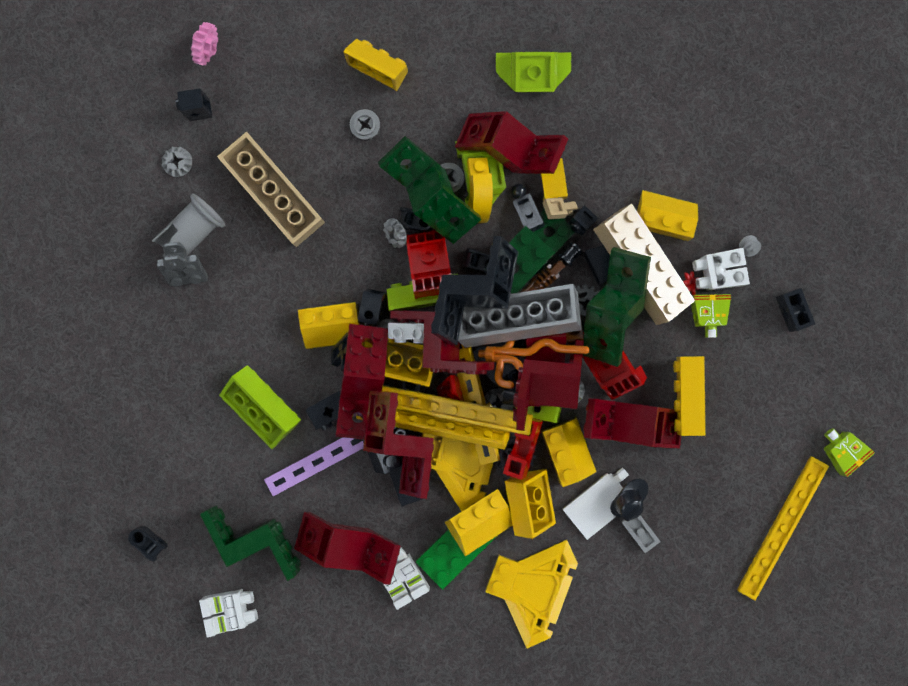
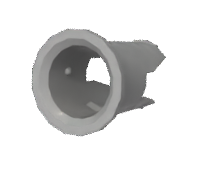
[152,194,225,257]

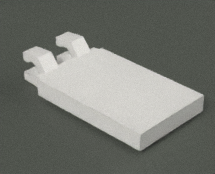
[562,468,629,540]

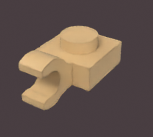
[543,198,578,219]

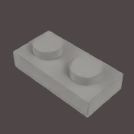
[621,515,660,553]

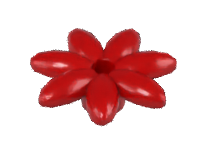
[683,271,700,295]

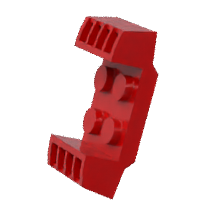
[406,230,451,299]
[582,332,647,400]

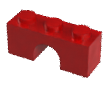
[503,418,543,480]

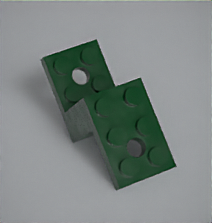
[378,136,482,244]
[485,209,575,294]
[582,247,651,367]
[200,505,301,581]

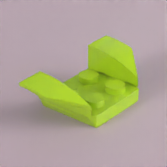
[496,52,571,92]
[455,141,506,204]

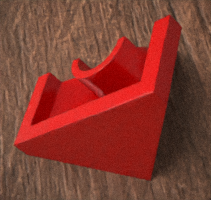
[437,375,464,401]

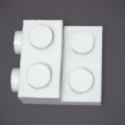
[388,322,424,343]

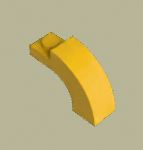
[467,158,493,223]

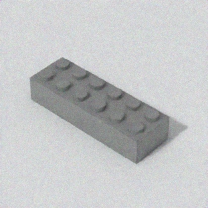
[458,284,582,348]

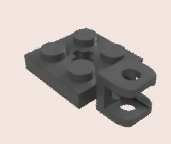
[157,242,208,286]

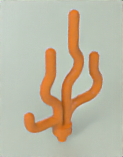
[478,339,589,389]

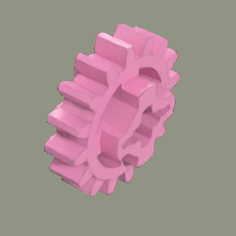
[191,22,218,66]

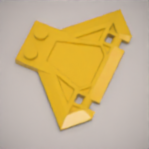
[422,402,493,512]
[485,540,578,648]

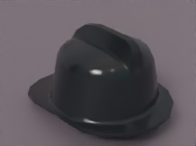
[610,478,649,522]

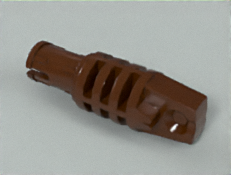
[519,261,565,293]

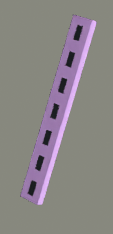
[264,438,364,496]

